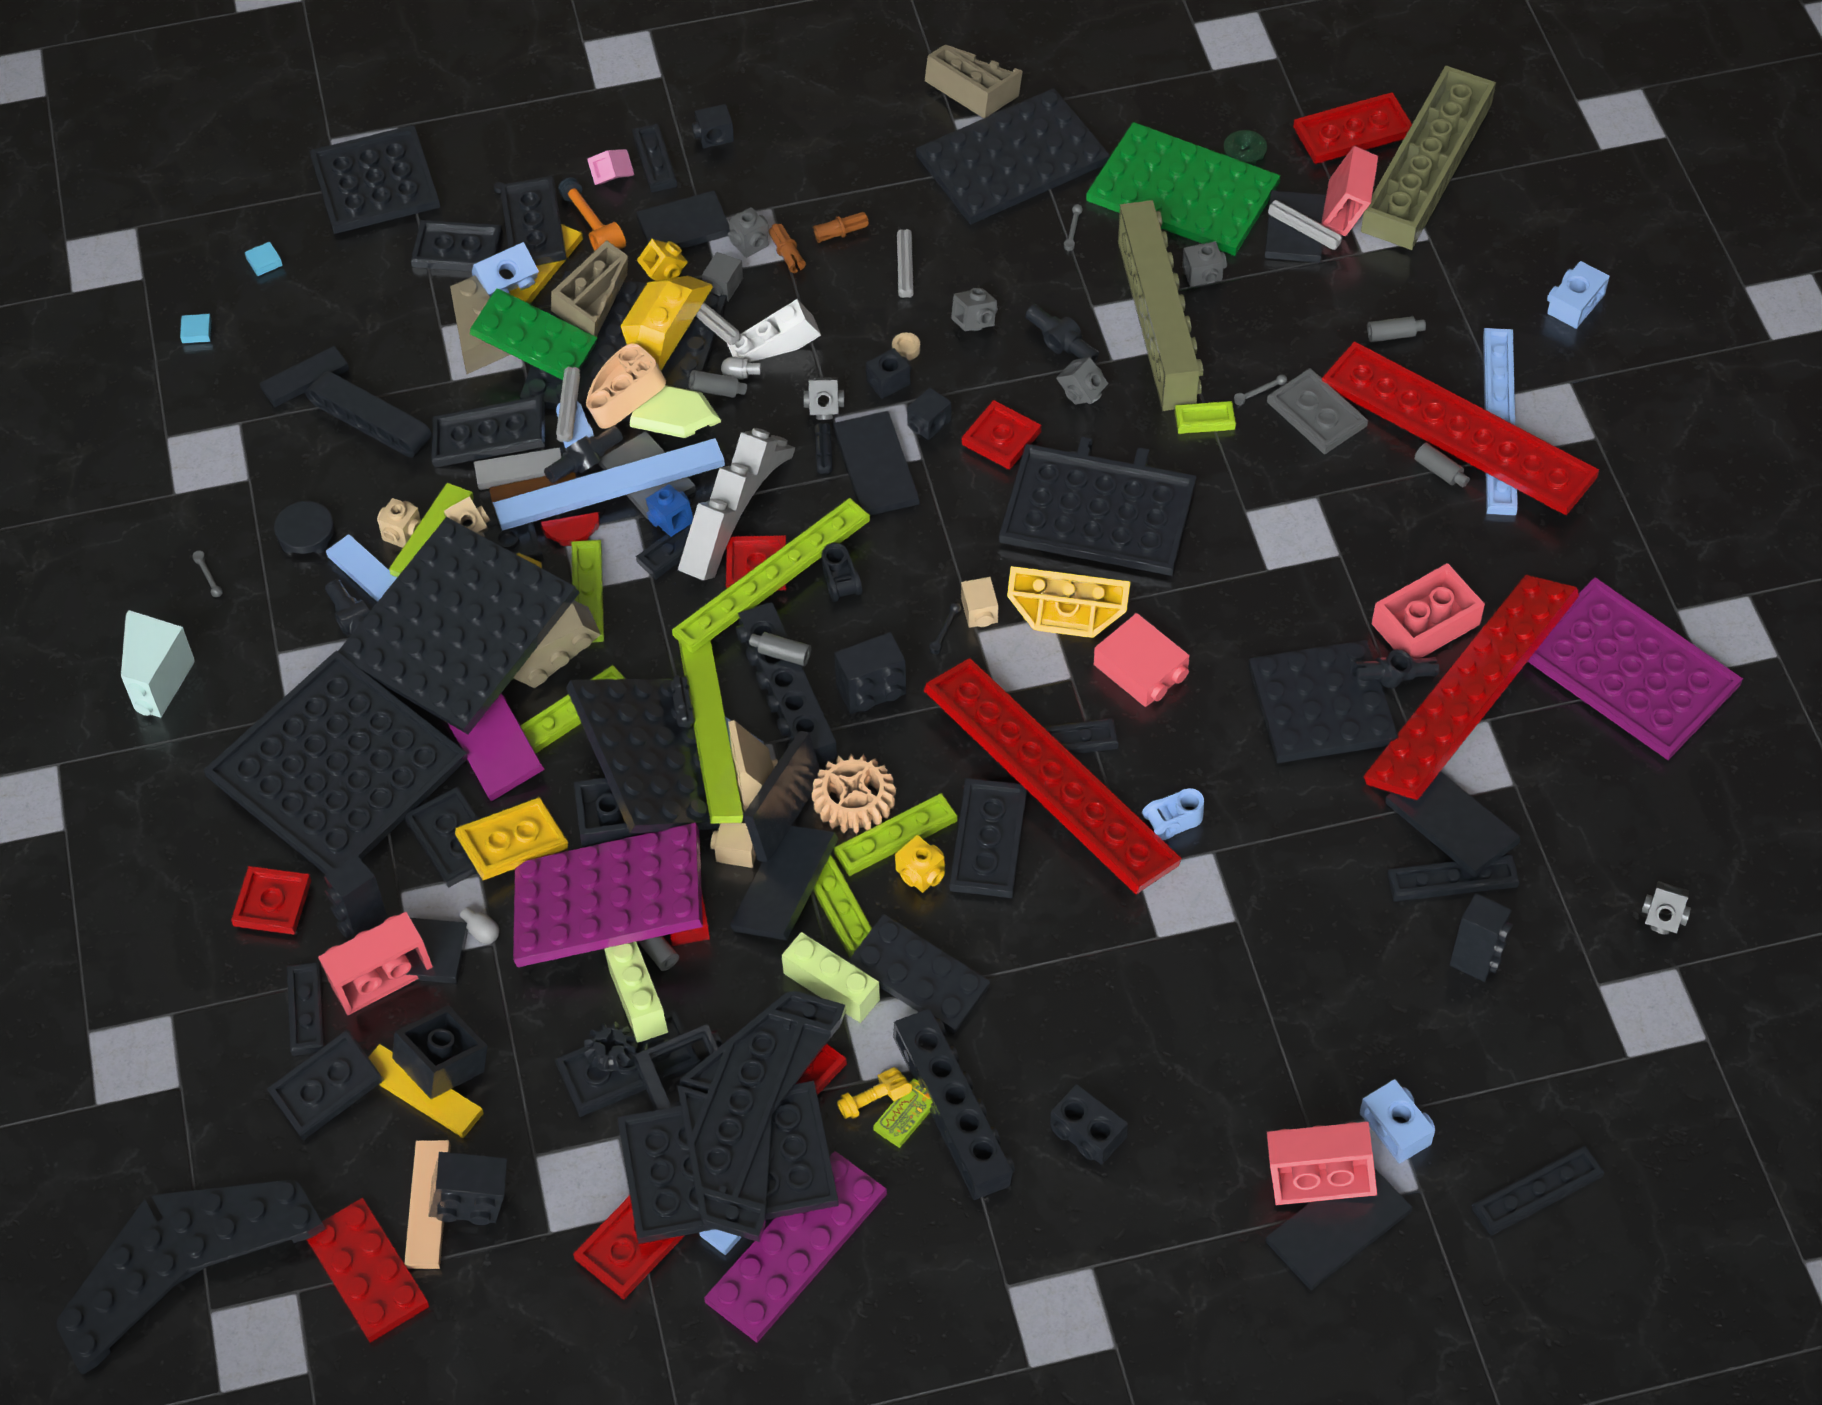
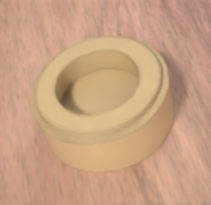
[892,333,920,360]

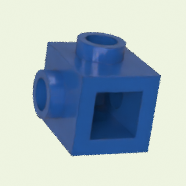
[646,484,693,537]

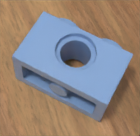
[471,242,539,297]
[1547,261,1610,329]
[1360,1079,1435,1164]

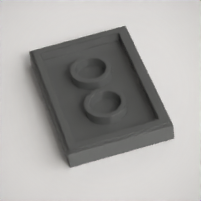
[1267,368,1368,455]
[599,431,696,519]

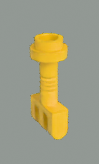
[837,1067,912,1119]

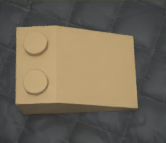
[728,720,778,814]

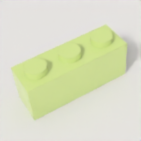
[782,932,880,1023]
[604,942,668,1043]

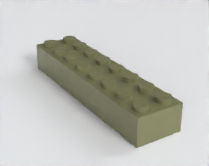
[1361,66,1496,250]
[1118,200,1203,411]

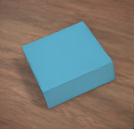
[245,242,283,276]
[180,314,212,343]

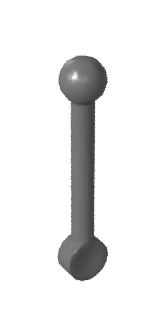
[1064,204,1083,251]
[1234,374,1287,405]
[193,551,222,597]

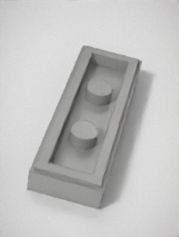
[474,448,561,490]

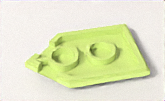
[630,385,721,438]

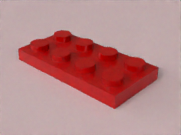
[1293,92,1412,164]
[306,1198,430,1343]

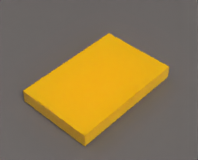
[455,797,568,880]

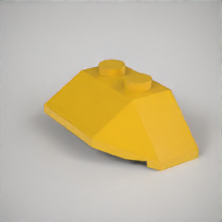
[621,276,713,370]
[1007,566,1130,638]

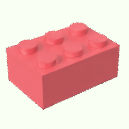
[1372,563,1485,659]
[319,912,433,1016]
[1267,1122,1377,1205]

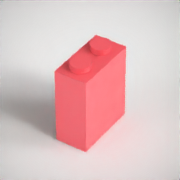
[1321,146,1378,237]
[1094,613,1189,707]

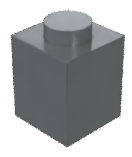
[702,252,743,302]

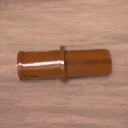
[813,212,869,243]
[768,223,806,273]

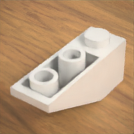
[727,299,821,362]

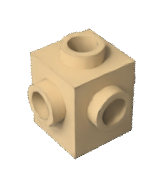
[444,496,490,537]
[377,498,421,548]

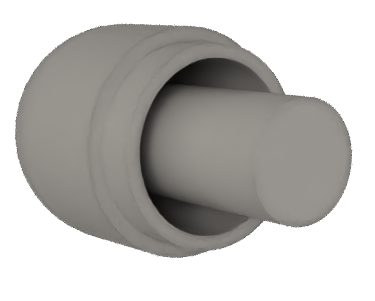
[721,357,761,380]
[460,907,499,944]

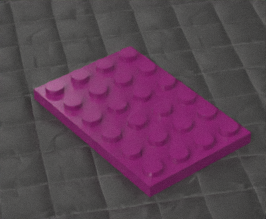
[1527,578,1743,760]
[513,823,703,967]

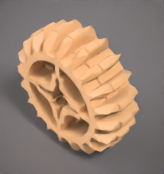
[812,754,896,835]

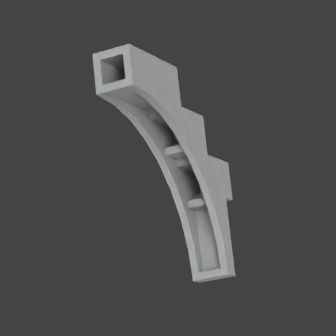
[678,428,795,580]

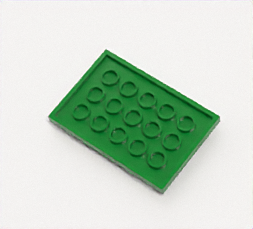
[1086,122,1281,256]

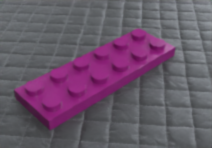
[704,1151,887,1343]

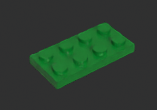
[470,288,598,380]

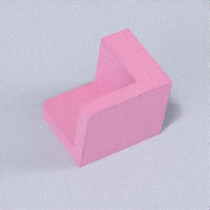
[587,149,634,185]

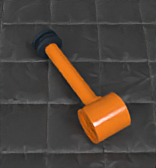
[558,177,626,251]

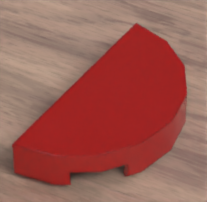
[541,512,599,546]

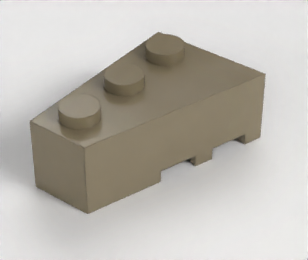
[925,44,1023,118]
[551,240,628,337]
[450,276,511,374]
[513,600,601,688]

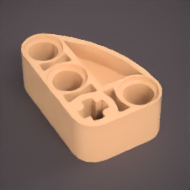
[586,343,666,429]

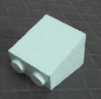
[121,610,195,718]

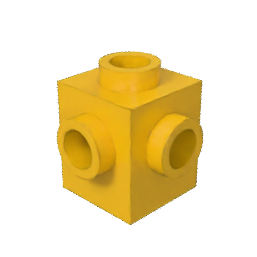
[637,239,688,281]
[895,835,945,893]

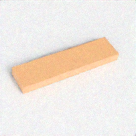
[404,1140,451,1269]

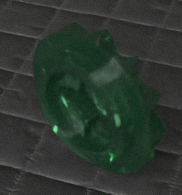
[1223,130,1267,165]

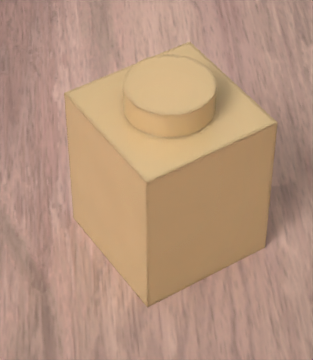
[961,577,998,628]
[710,823,756,868]

